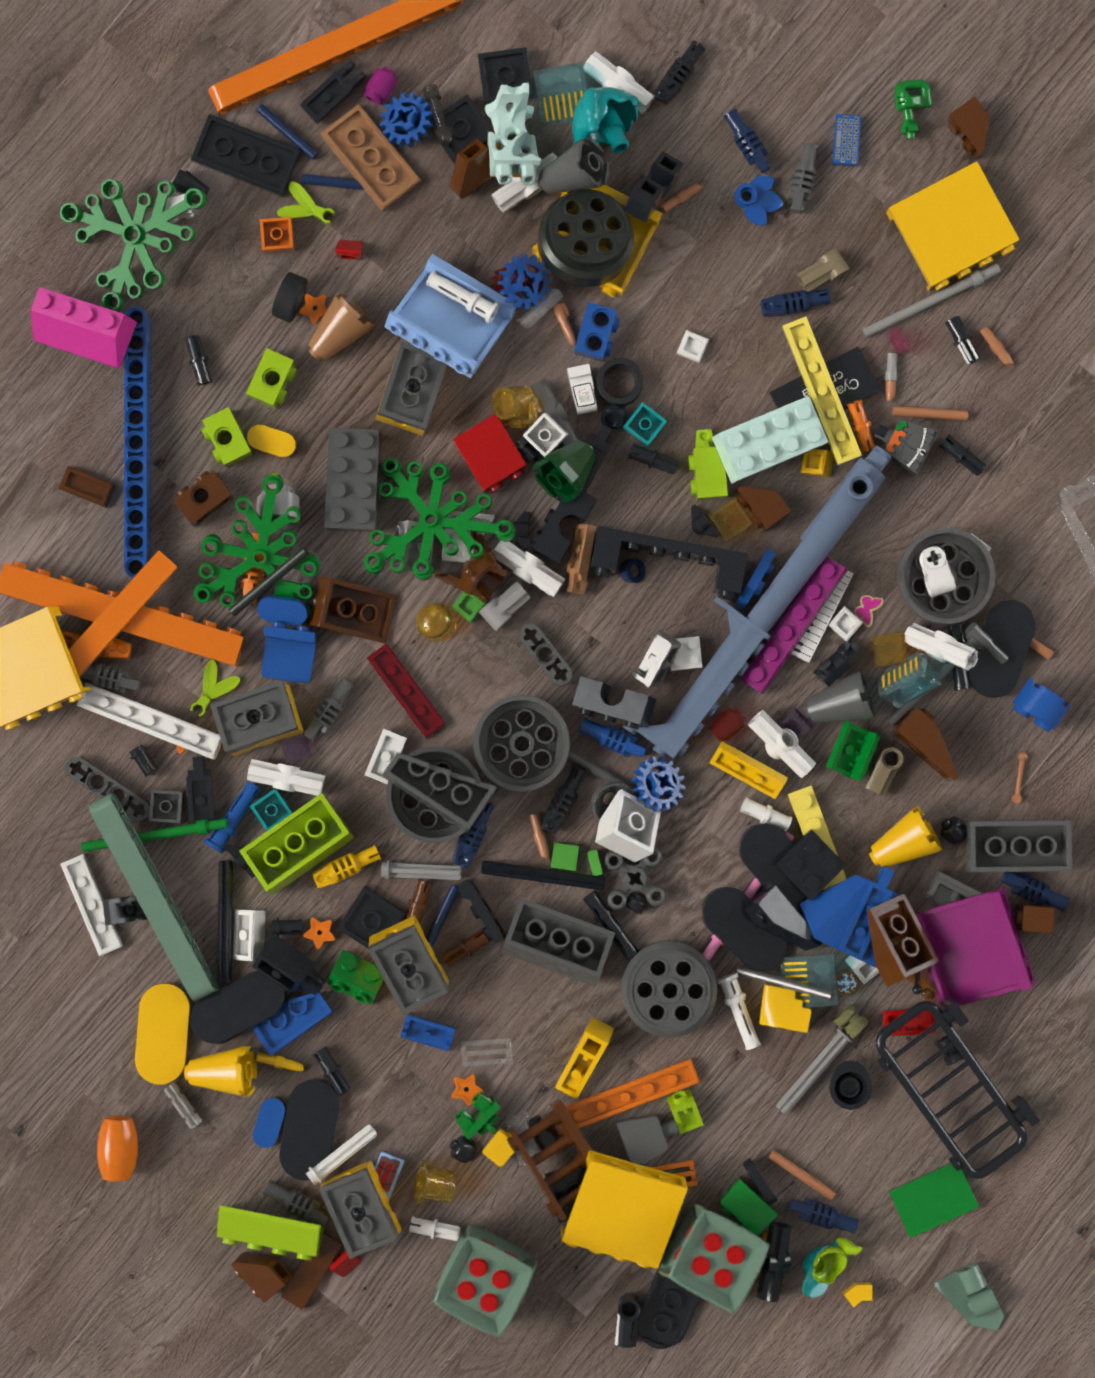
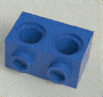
[574,302,620,362]

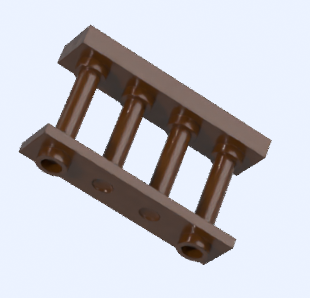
[507,1099,592,1221]

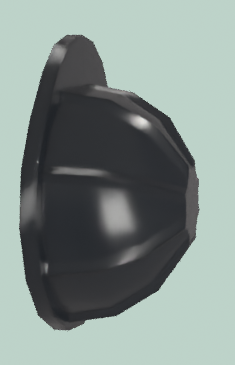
[829,1060,872,1110]

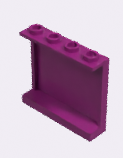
[915,887,1036,1009]

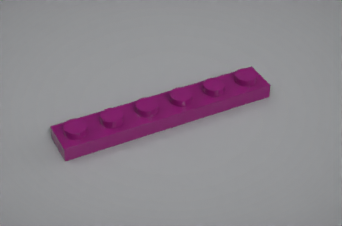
[741,556,848,694]

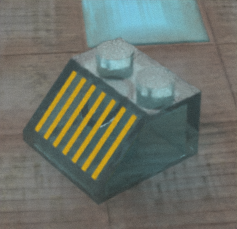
[533,62,587,127]
[878,653,942,708]
[781,953,838,1008]

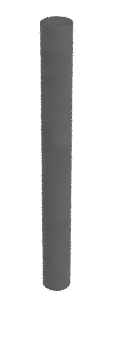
[737,966,834,1001]

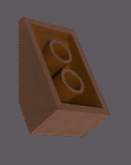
[307,577,397,644]
[891,708,958,781]
[867,893,940,987]

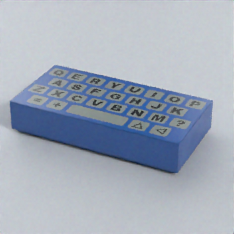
[832,114,861,167]

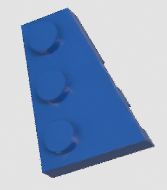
[253,992,334,1056]

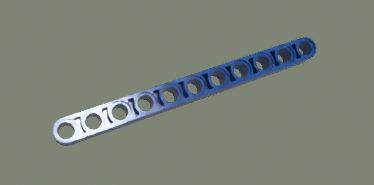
[124,306,150,578]

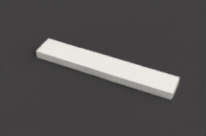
[77,682,222,760]

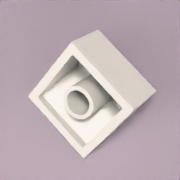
[595,789,661,862]

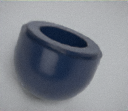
[619,558,645,583]

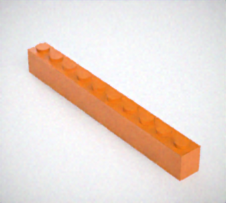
[0,561,246,667]

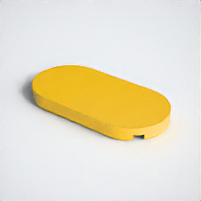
[135,983,191,1085]

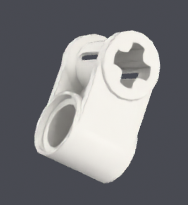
[919,546,956,597]

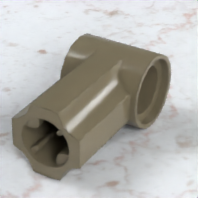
[796,248,850,293]
[865,747,904,797]

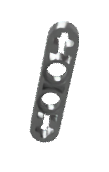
[65,757,150,821]

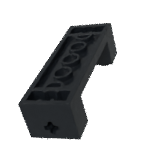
[590,526,748,600]

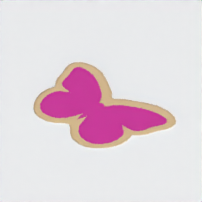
[854,595,884,627]

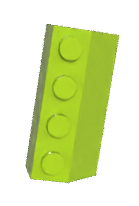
[239,793,355,896]
[217,1205,325,1261]

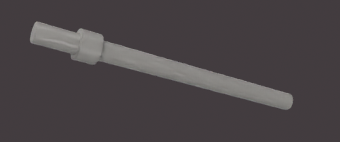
[862,263,1001,338]

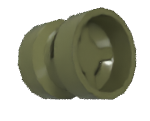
[833,1003,869,1039]

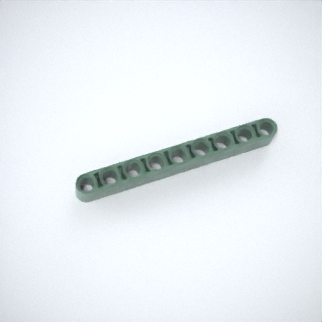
[89,793,218,1001]

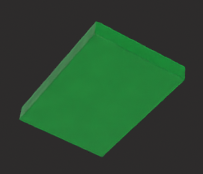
[888,1163,979,1238]

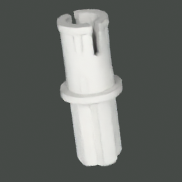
[409,1216,461,1241]

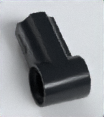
[614,1293,641,1348]

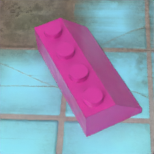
[31,287,137,369]

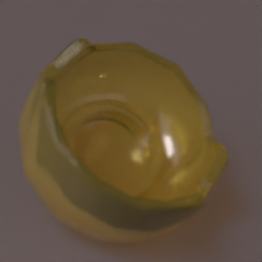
[416,603,456,642]

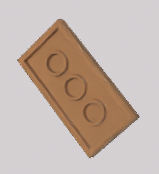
[320,104,421,212]

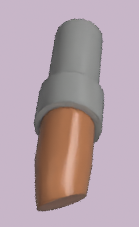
[885,353,898,401]

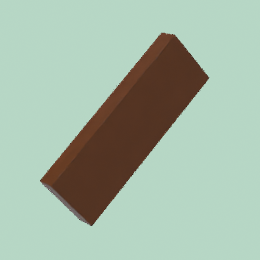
[281,1232,343,1310]

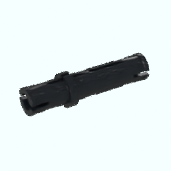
[583,890,640,960]

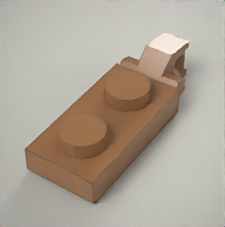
[566,524,596,595]

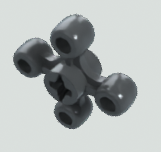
[603,847,666,910]

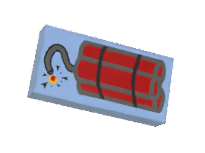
[375,1151,405,1200]

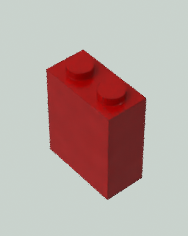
[453,413,527,494]

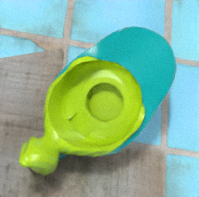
[802,1237,863,1298]

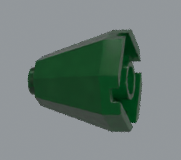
[533,440,595,503]

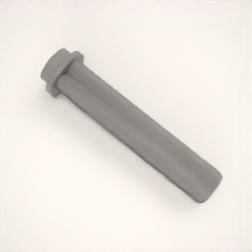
[381,860,461,880]

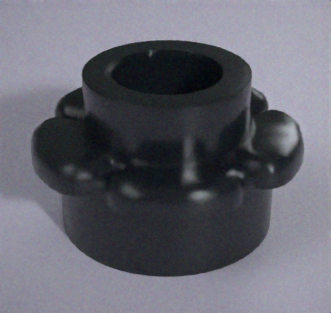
[626,893,648,915]

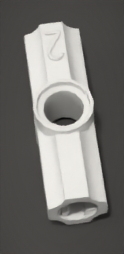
[583,51,654,115]
[491,152,557,213]
[493,541,565,597]
[904,623,978,671]
[748,710,816,778]
[247,759,326,796]

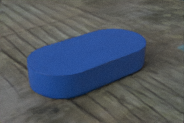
[257,595,308,626]
[253,1097,286,1148]

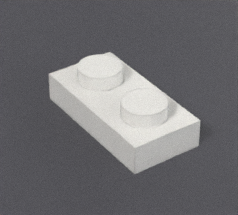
[365,729,407,784]

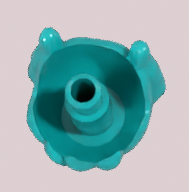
[572,87,639,154]

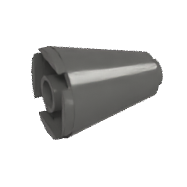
[538,138,609,194]
[803,671,875,723]

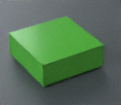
[452,592,486,623]
[551,843,579,871]
[587,849,603,876]

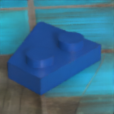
[733,549,776,612]

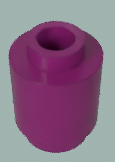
[364,67,398,106]

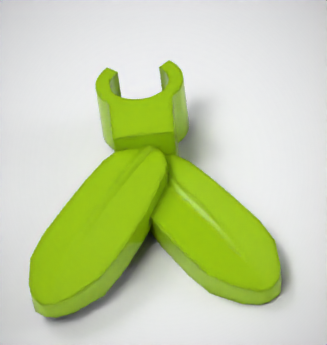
[277,182,336,225]
[190,660,241,718]

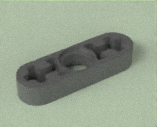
[519,624,572,686]

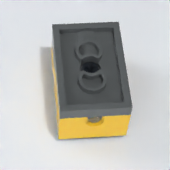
[375,342,447,436]
[210,680,304,756]
[368,915,449,1014]
[319,1160,402,1259]

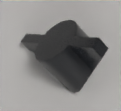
[691,504,720,537]
[513,512,530,549]
[226,845,256,878]

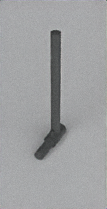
[887,622,1008,726]

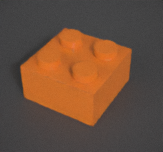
[260,217,295,253]

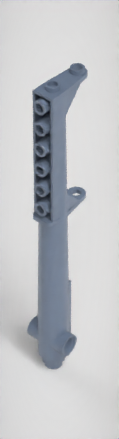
[622,446,892,758]

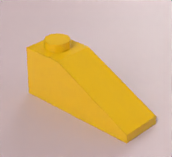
[555,1017,615,1099]

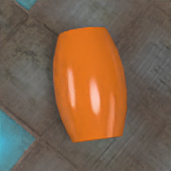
[97,1115,138,1181]

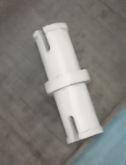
[740,797,792,832]

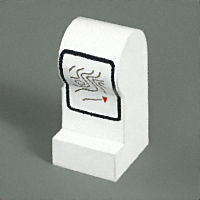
[567,364,597,415]

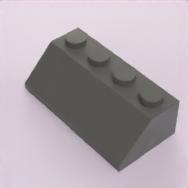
[501,898,615,987]

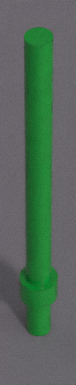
[81,818,229,852]

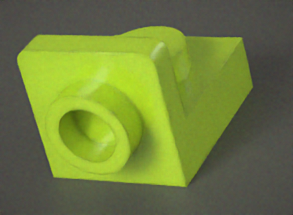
[667,1089,704,1134]

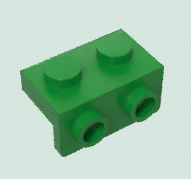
[826,721,880,782]
[327,949,384,1005]

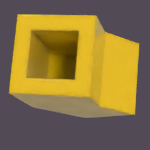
[842,1282,873,1307]

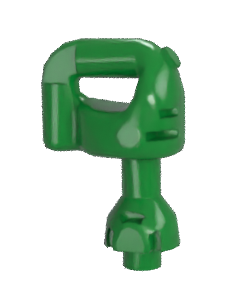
[894,79,932,140]

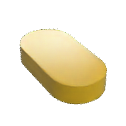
[247,425,296,458]

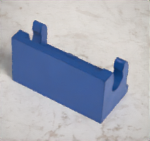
[401,1013,456,1052]

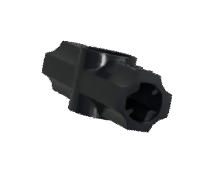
[757,1222,792,1302]

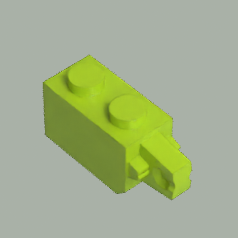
[688,429,728,501]

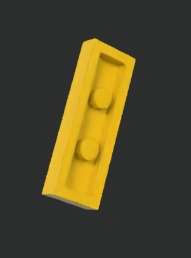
[710,741,788,799]

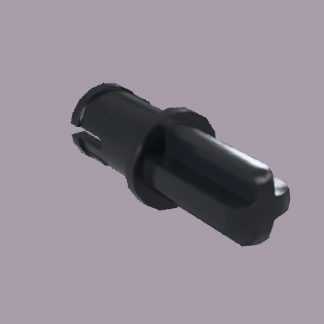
[945,316,980,365]
[185,335,213,386]
[939,434,986,476]
[628,443,679,474]
[313,1046,350,1096]

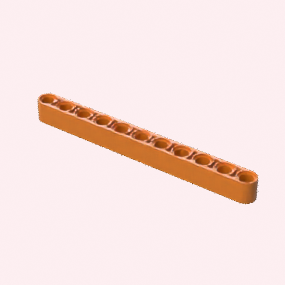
[208,0,464,114]

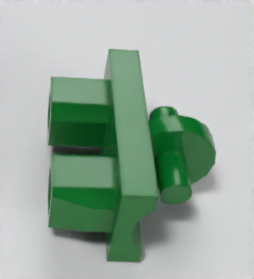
[455,1091,501,1140]

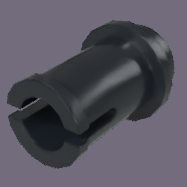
[129,744,159,777]
[271,917,302,937]

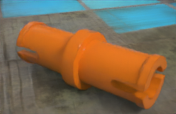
[846,400,876,452]

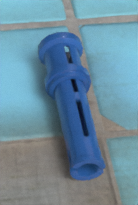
[203,781,262,854]

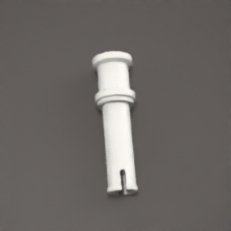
[426,271,500,324]
[716,972,761,1050]

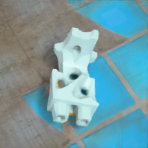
[485,83,541,185]

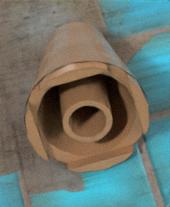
[308,291,376,361]

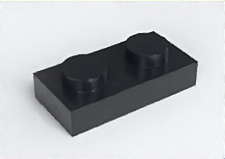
[813,639,866,687]

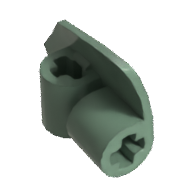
[934,1263,1004,1331]

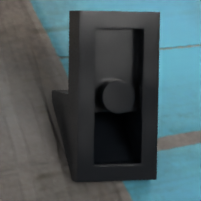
[102,896,147,925]

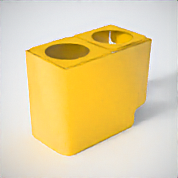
[758,983,811,1033]

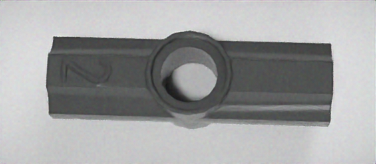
[526,379,578,449]

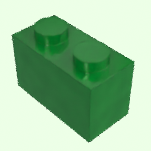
[719,1177,778,1236]

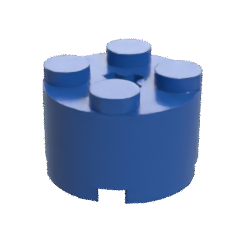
[1012,678,1071,732]

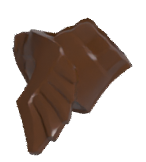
[435,531,509,603]

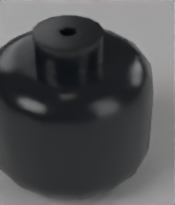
[940,816,966,844]
[450,1135,477,1163]

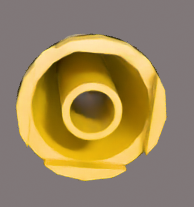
[869,806,942,867]
[184,1046,257,1097]

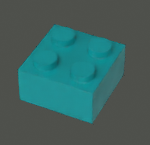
[623,402,667,448]
[250,788,294,831]

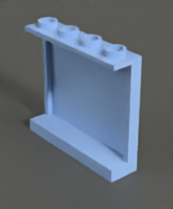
[385,254,517,379]

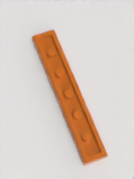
[69,550,179,677]
[555,1058,700,1136]

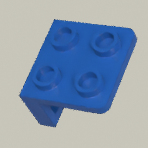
[261,622,317,683]

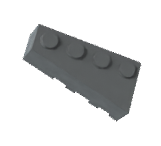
[382,752,497,833]

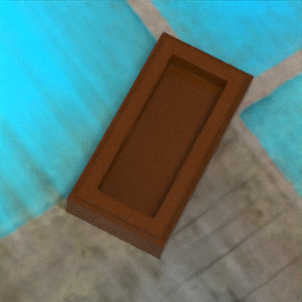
[58,466,115,508]

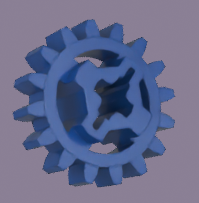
[380,92,434,148]
[497,254,553,309]
[632,756,686,812]

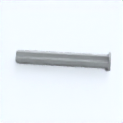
[776,1029,853,1114]

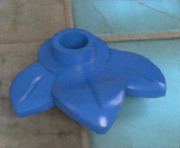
[734,175,783,226]

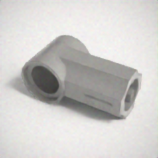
[479,582,531,631]

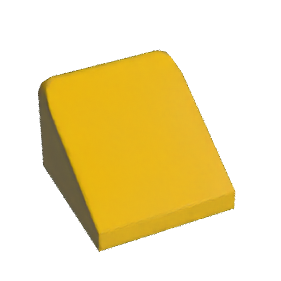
[801,449,834,477]
[482,1128,514,1167]

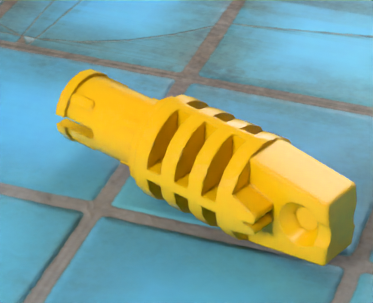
[312,845,381,888]

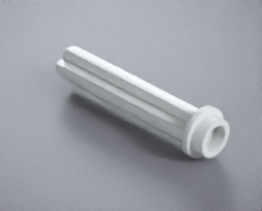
[306,1125,377,1185]

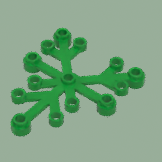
[60,179,207,312]
[364,458,516,581]
[193,473,321,623]

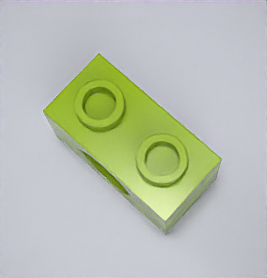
[246,348,298,409]
[201,407,254,468]

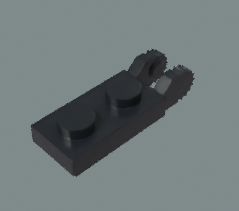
[300,61,366,125]
[458,879,507,943]

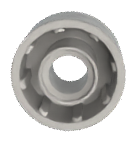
[257,484,300,530]

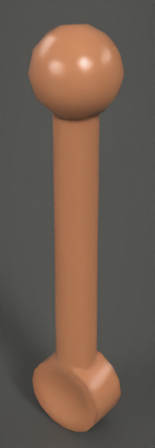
[1011,752,1028,804]

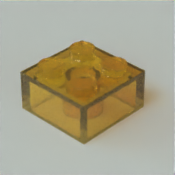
[708,498,752,543]
[870,631,908,668]

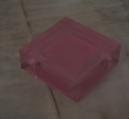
[886,326,911,355]

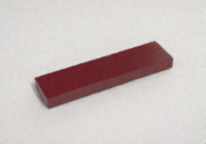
[367,643,446,738]

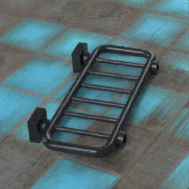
[876,996,1040,1179]

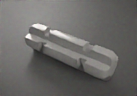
[164,1083,202,1129]

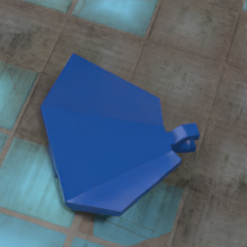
[798,866,900,968]

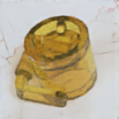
[491,385,538,428]
[414,1160,456,1204]

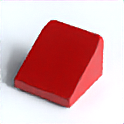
[335,240,363,260]
[329,1250,361,1277]

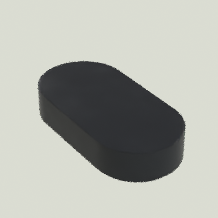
[742,1158,777,1205]

